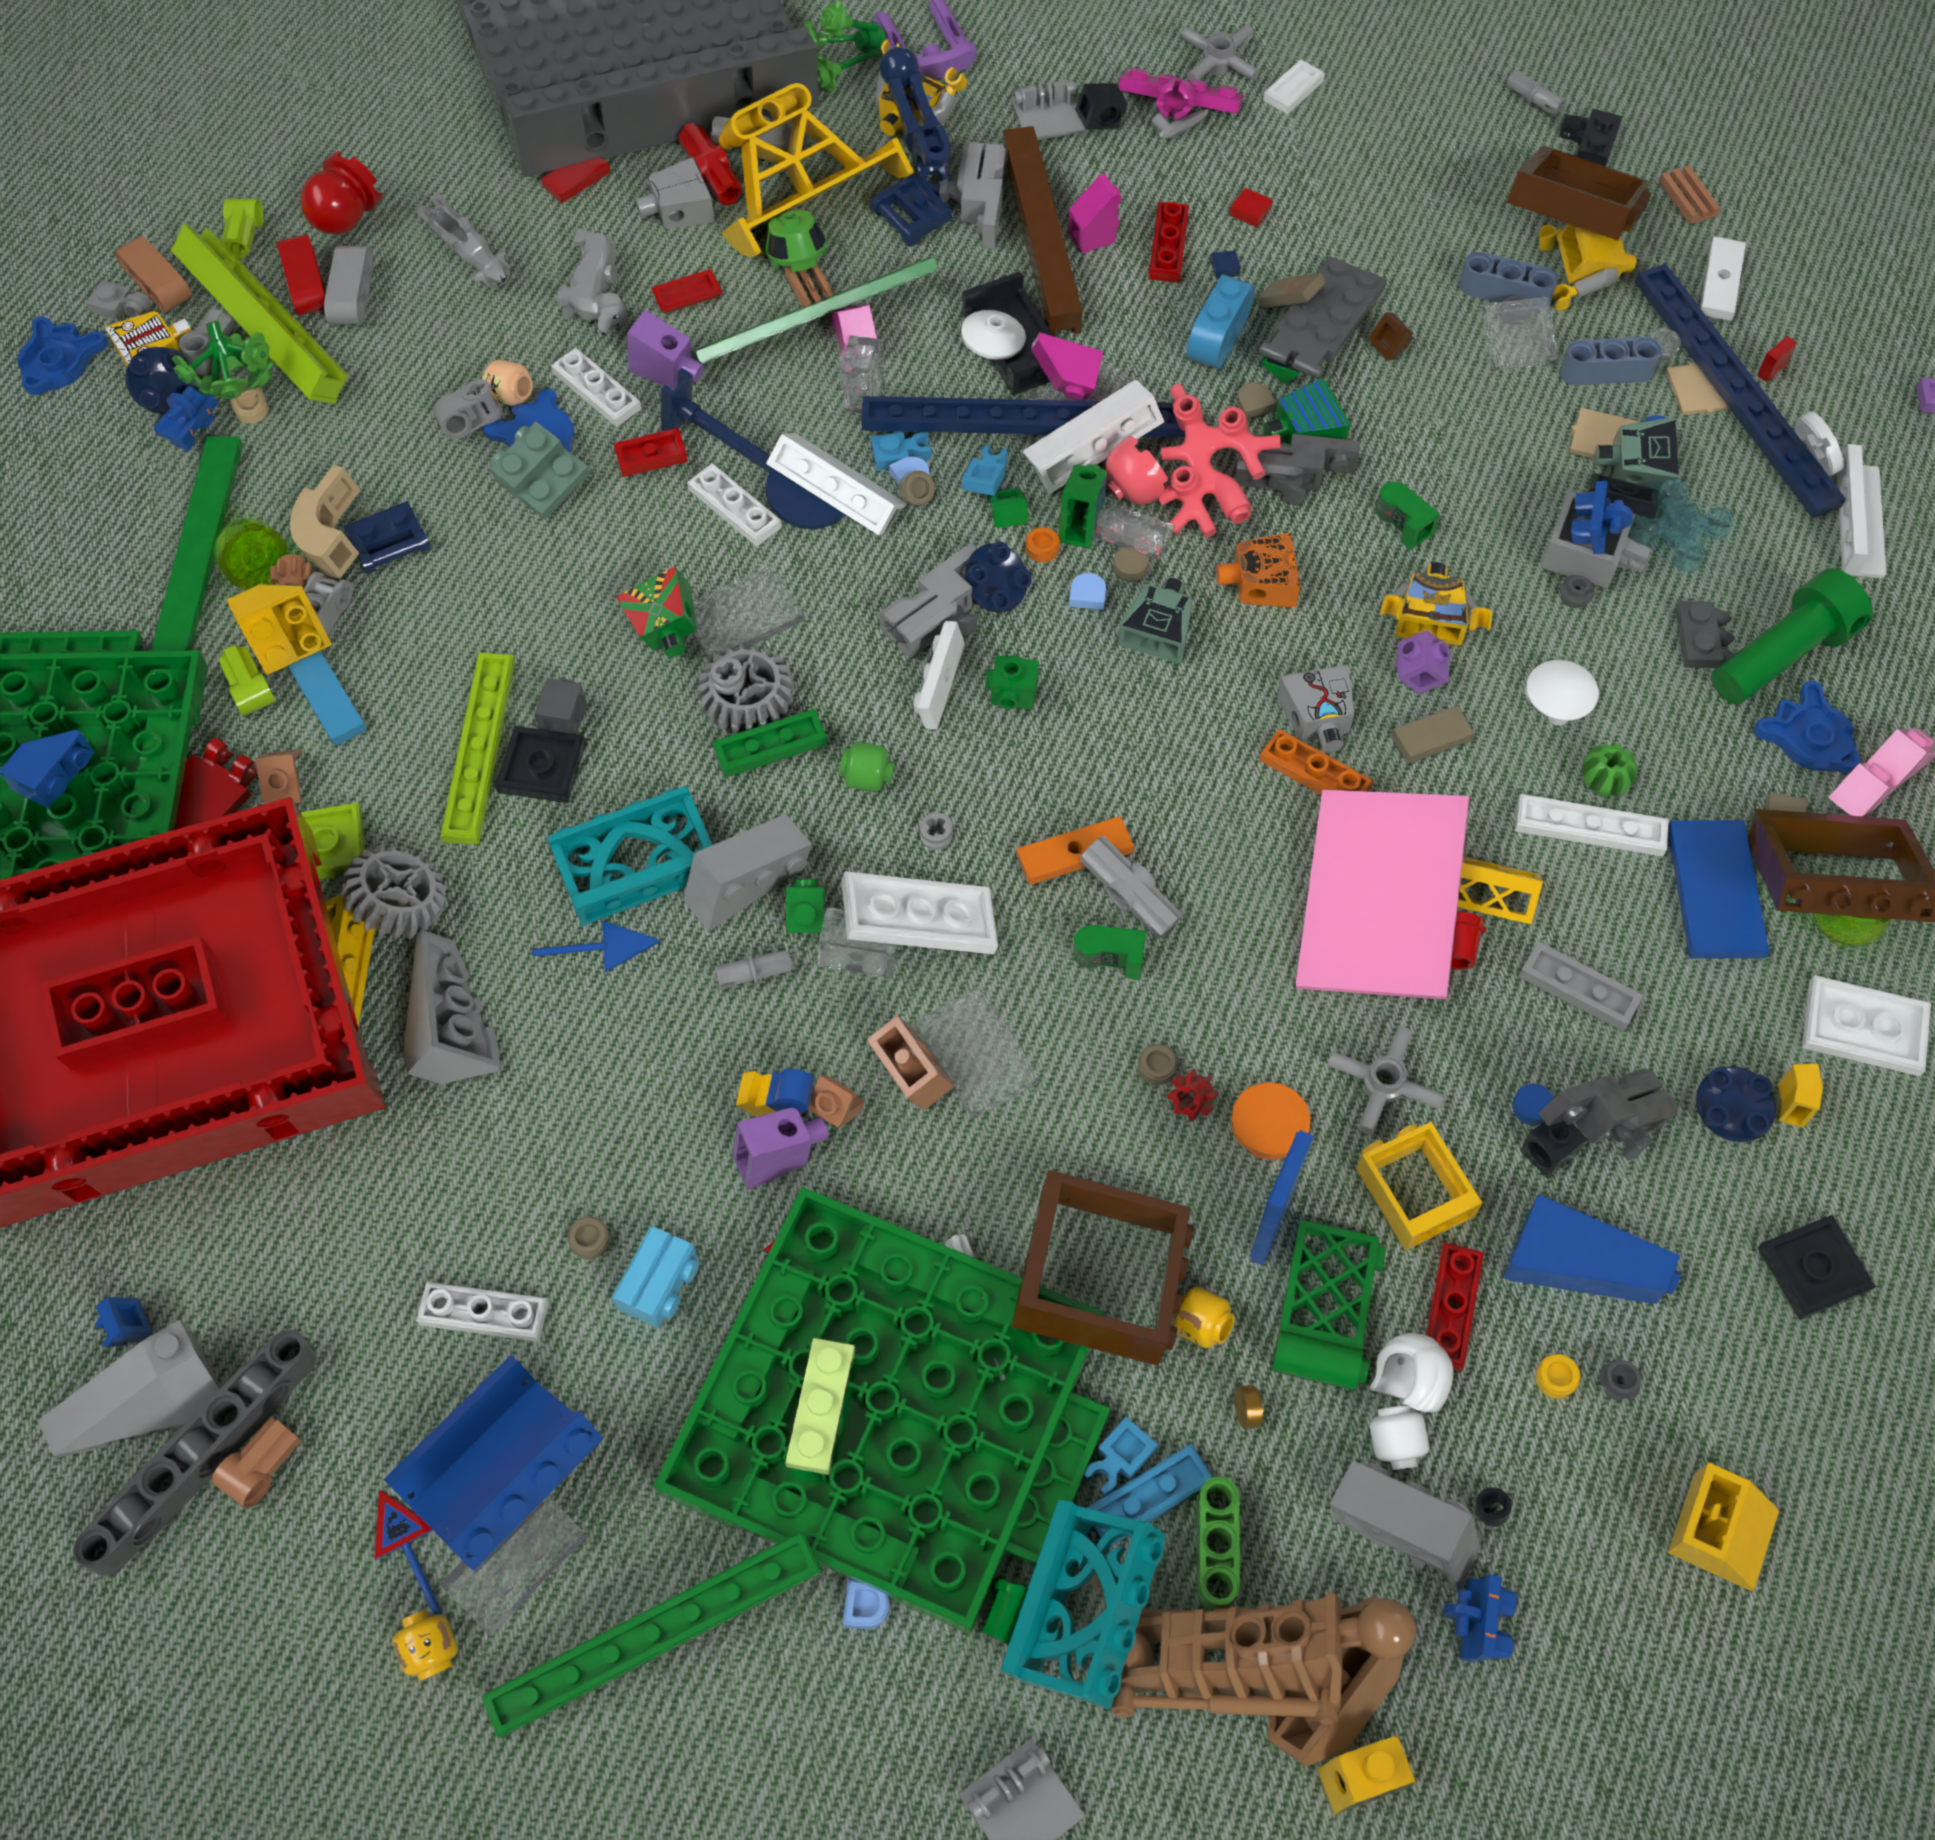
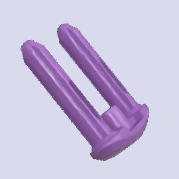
[874,0,977,80]

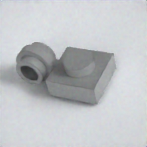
[86,280,151,320]

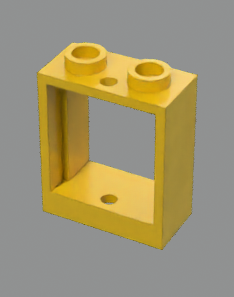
[1356,1122,1482,1251]

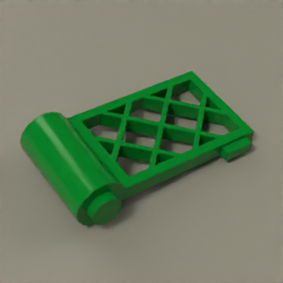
[1271,1219,1386,1391]

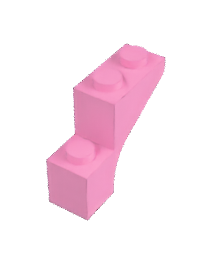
[1828,728,1935,817]

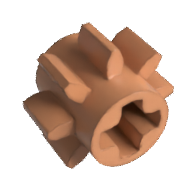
[270,554,316,589]

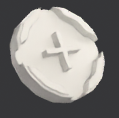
[1795,411,1843,476]

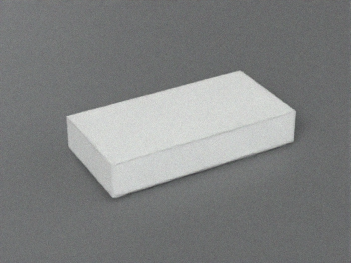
[1263,60,1325,115]

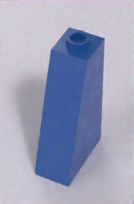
[1503,1194,1681,1304]

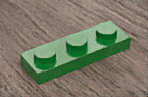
[712,709,828,778]

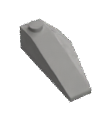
[404,929,500,1084]
[38,1320,221,1458]

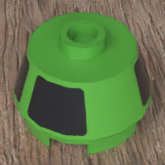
[765,210,827,272]

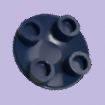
[125,347,195,414]
[965,542,1032,613]
[1696,1066,1776,1142]

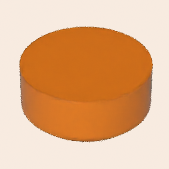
[1025,527,1060,562]

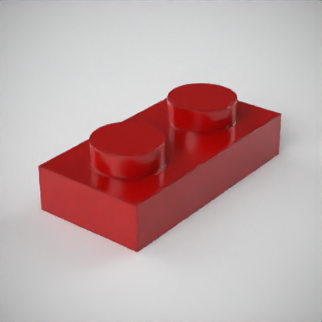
[613,428,688,477]

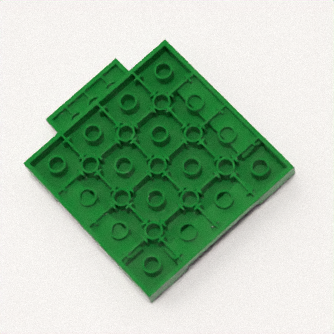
[0,630,208,880]
[653,1187,1111,1635]

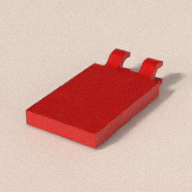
[174,737,258,830]

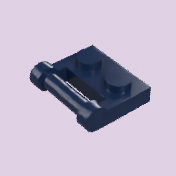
[869,174,952,247]
[343,501,431,575]

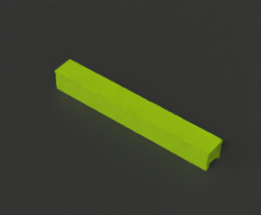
[170,223,348,404]

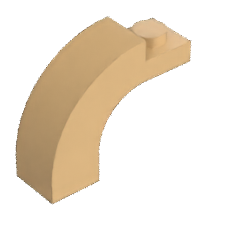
[290,465,360,580]

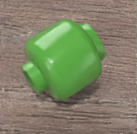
[839,742,895,792]

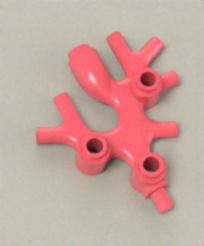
[1158,384,1281,538]

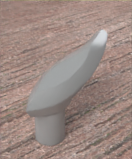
[1151,109,1209,139]

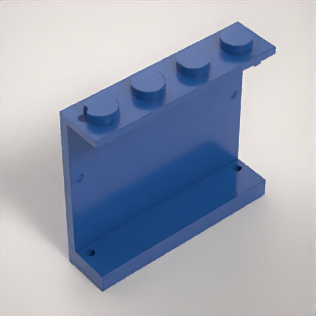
[383,1355,604,1571]

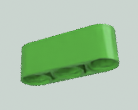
[1196,1476,1240,1611]

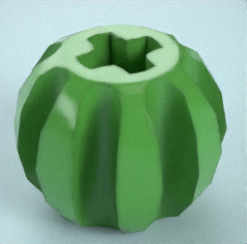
[1581,743,1638,797]

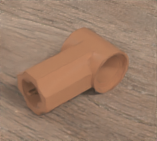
[212,1417,301,1509]

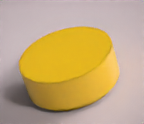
[1535,1354,1580,1399]

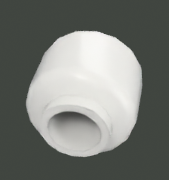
[1370,1405,1429,1470]

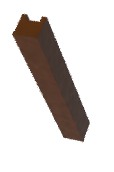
[1003,126,1083,337]

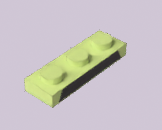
[786,1338,855,1475]

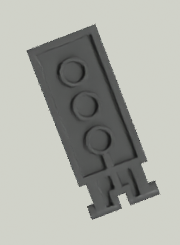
[1259,256,1387,379]

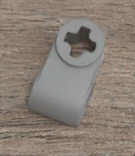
[433,379,503,439]
[304,571,353,635]

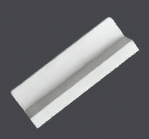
[1023,380,1164,494]
[766,433,906,535]
[1837,444,1886,578]

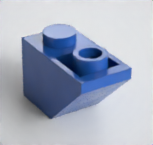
[0,730,94,809]

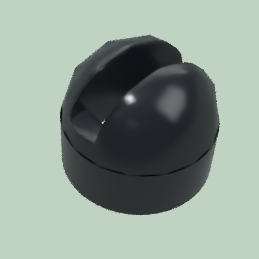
[1476,1487,1512,1527]

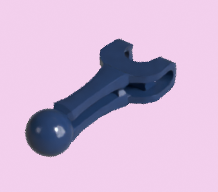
[880,47,951,197]

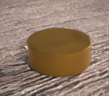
[1235,1385,1263,1429]

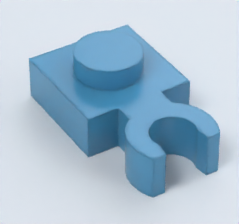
[871,431,932,471]
[962,445,1008,496]
[1084,1417,1158,1497]

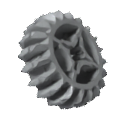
[697,644,795,734]
[341,844,446,941]

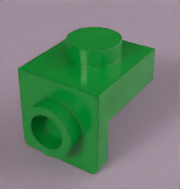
[786,879,826,933]

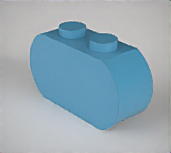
[1187,274,1255,370]

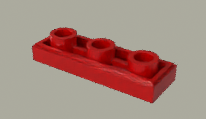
[1148,202,1189,283]
[1425,1242,1484,1372]

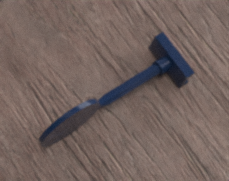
[661,368,846,529]

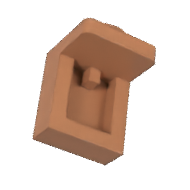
[808,1075,865,1128]

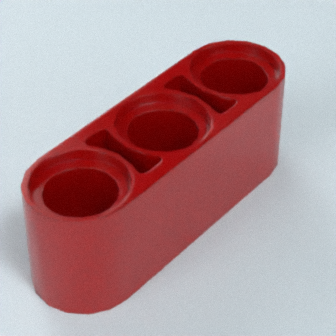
[276,234,326,316]

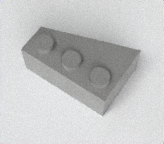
[683,814,812,932]
[1329,1460,1481,1592]

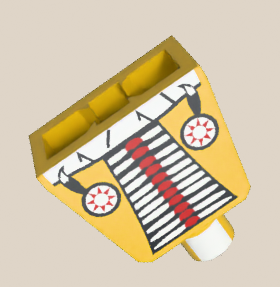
[105,311,192,366]

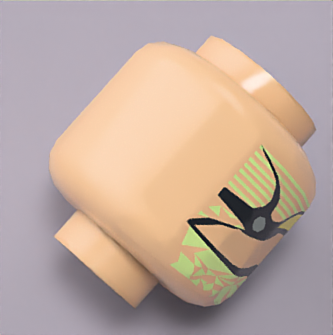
[482,359,533,406]

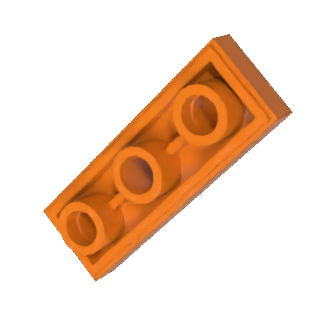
[1259,729,1373,795]
[1016,816,1134,886]

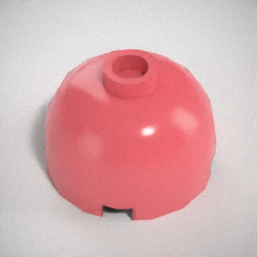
[1106,435,1171,505]

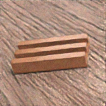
[1659,165,1720,224]
[784,264,834,307]

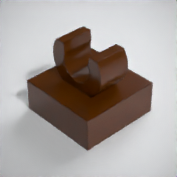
[1368,312,1414,360]

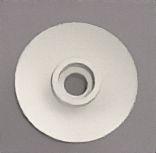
[961,310,1026,360]

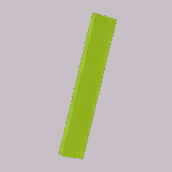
[440,652,516,845]

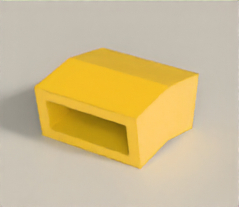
[1778,1064,1823,1128]

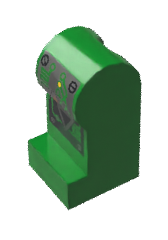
[1376,482,1440,550]
[1074,925,1146,980]

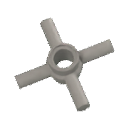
[1181,24,1259,81]
[1327,1027,1444,1134]

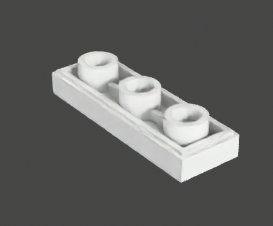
[1700,237,1746,321]
[551,348,642,427]
[687,463,782,547]
[914,621,965,729]
[416,1282,549,1342]

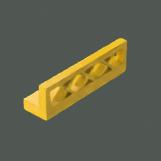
[1458,856,1543,924]
[325,894,375,1026]

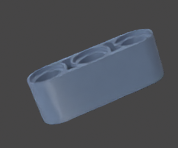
[1459,252,1558,312]
[1559,337,1662,385]

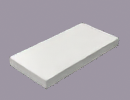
[842,871,998,954]

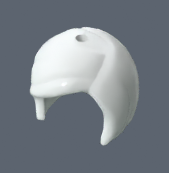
[1369,1333,1453,1412]

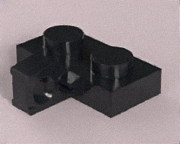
[1559,109,1623,166]

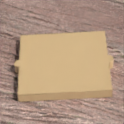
[1666,362,1730,415]
[1569,408,1638,459]

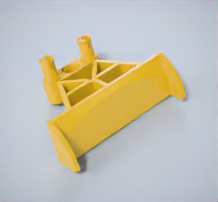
[719,83,914,258]

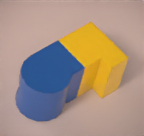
[736,1069,815,1117]

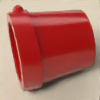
[1451,911,1487,970]

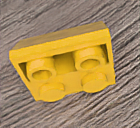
[227,584,332,675]
[1668,1462,1779,1592]

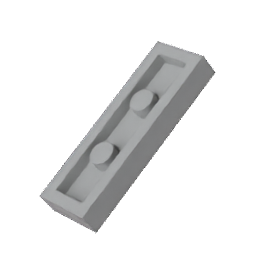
[1518,941,1644,1031]

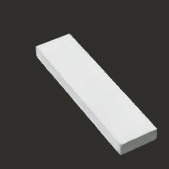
[1515,794,1669,857]

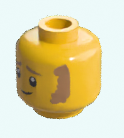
[1172,1287,1235,1348]
[392,1609,458,1681]

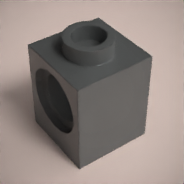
[534,678,587,735]

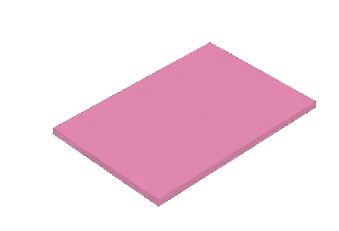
[1295,790,1470,1000]

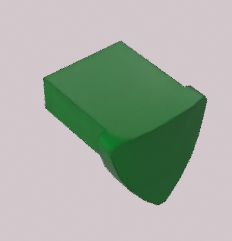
[982,1577,1028,1646]

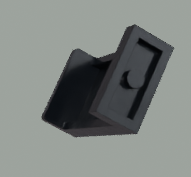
[962,272,1054,396]

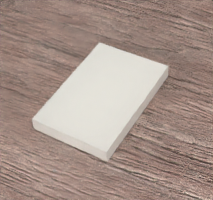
[1802,975,1931,1076]

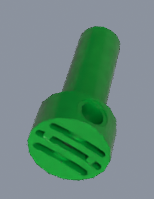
[1711,568,1873,705]

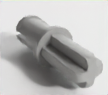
[1506,70,1566,117]
[715,951,792,990]

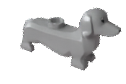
[416,191,511,288]
[556,229,628,337]

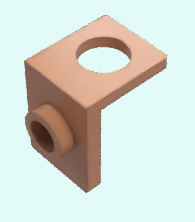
[255,749,302,804]

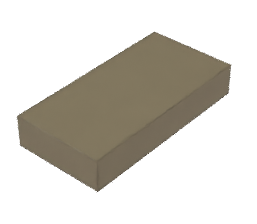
[1257,273,1326,308]
[1391,706,1474,764]

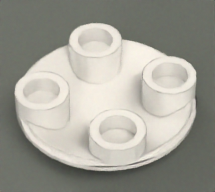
[1525,660,1599,725]

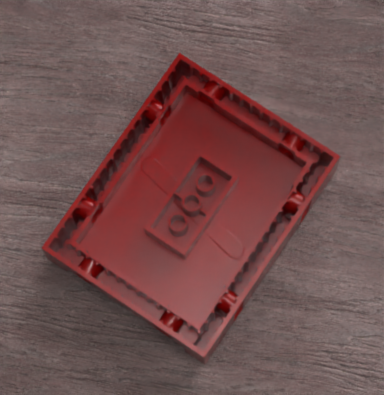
[0,797,386,1228]

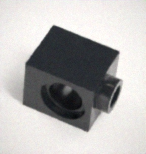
[1075,83,1128,130]
[1520,1121,1587,1180]

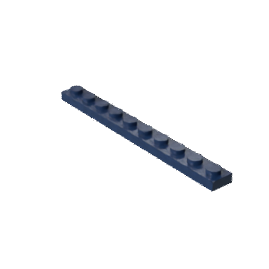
[1635,263,1846,518]
[861,396,1185,438]

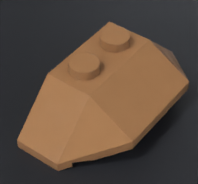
[1268,1595,1404,1767]

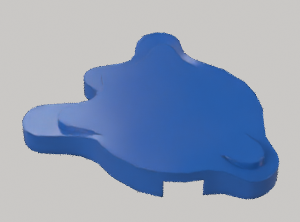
[17,316,109,395]
[483,389,575,453]
[1753,681,1861,773]

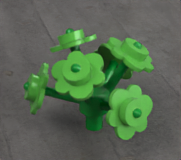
[172,321,274,399]

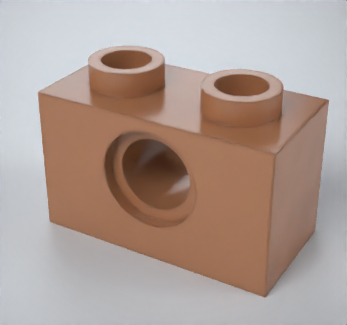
[867,1016,954,1110]

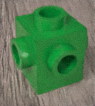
[985,655,1039,710]

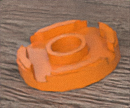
[1231,1082,1311,1160]

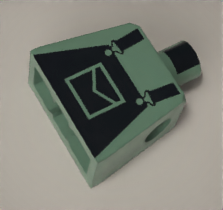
[1595,418,1679,492]
[1118,578,1193,664]

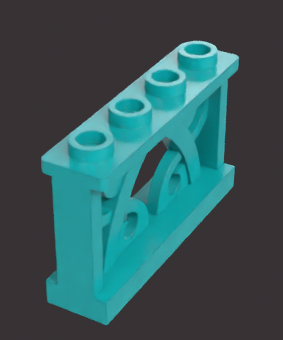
[547,786,713,927]
[1000,1499,1165,1710]

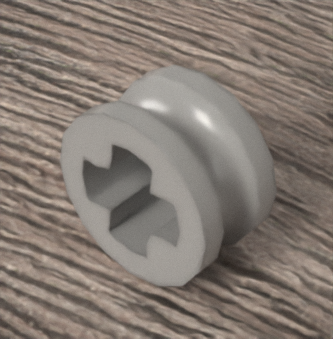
[711,658,745,695]
[919,812,953,850]

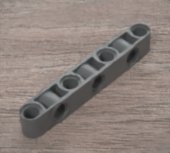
[73,1330,317,1576]

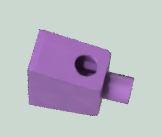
[627,310,704,389]
[732,1107,828,1190]

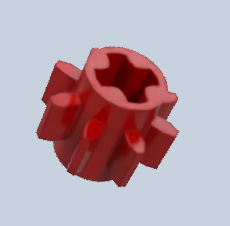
[1166,1069,1219,1121]

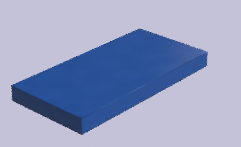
[1668,820,1769,959]
[1249,1130,1314,1265]

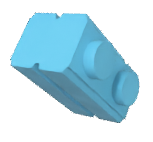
[611,1226,699,1328]

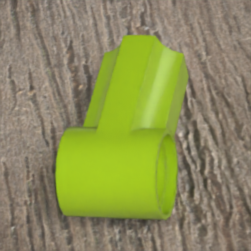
[221,198,264,259]
[218,645,276,717]

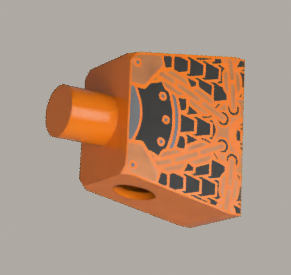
[1216,533,1301,607]

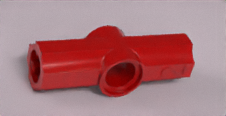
[678,122,743,206]

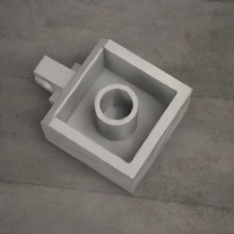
[1541,490,1651,589]

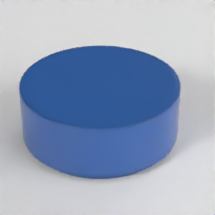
[1512,1084,1554,1125]

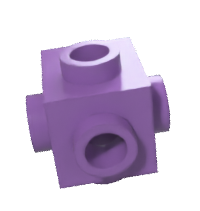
[1396,630,1450,694]

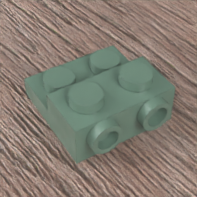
[489,421,590,520]

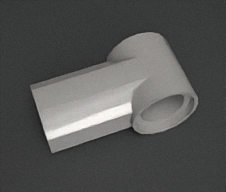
[179,308,235,376]

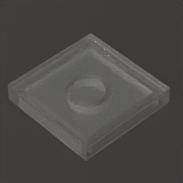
[1481,297,1559,371]

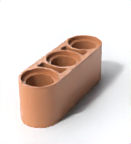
[114,235,193,313]

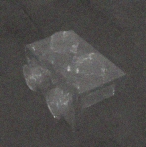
[1095,503,1175,560]

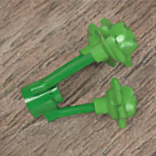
[804,0,886,93]

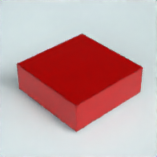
[1229,188,1273,227]
[1758,336,1797,382]

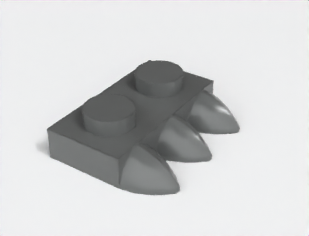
[1675,601,1735,668]

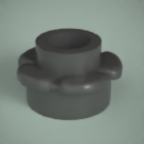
[1559,575,1595,608]
[1599,1360,1641,1401]

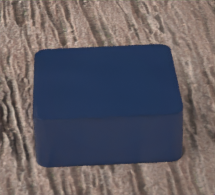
[1210,250,1241,279]

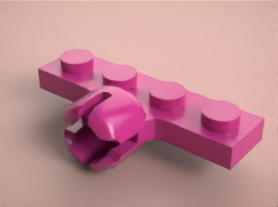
[1119,68,1244,120]

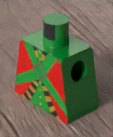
[616,566,697,657]

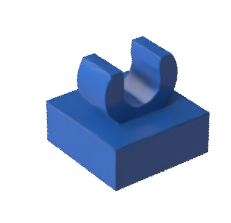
[95,1297,153,1347]

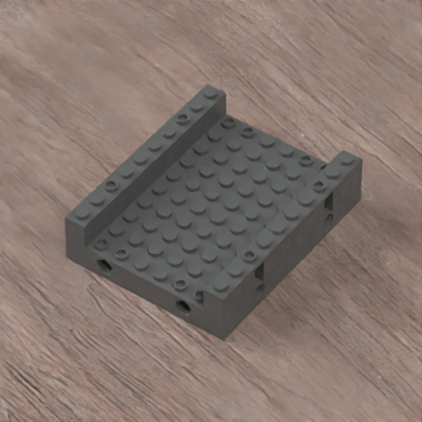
[457,0,819,177]

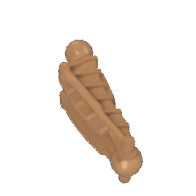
[1112,1593,1417,1725]

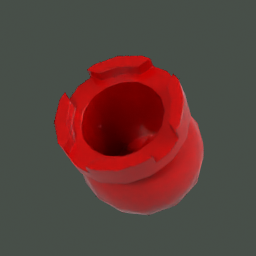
[300,151,383,235]

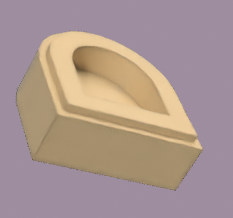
[229,386,269,424]

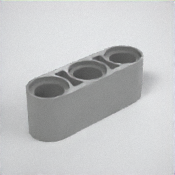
[324,246,374,325]

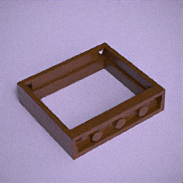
[1507,145,1652,241]
[1748,809,1935,922]
[1011,1170,1194,1366]

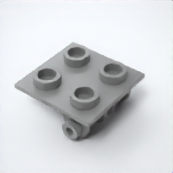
[1011,79,1086,140]
[959,1738,1086,1840]

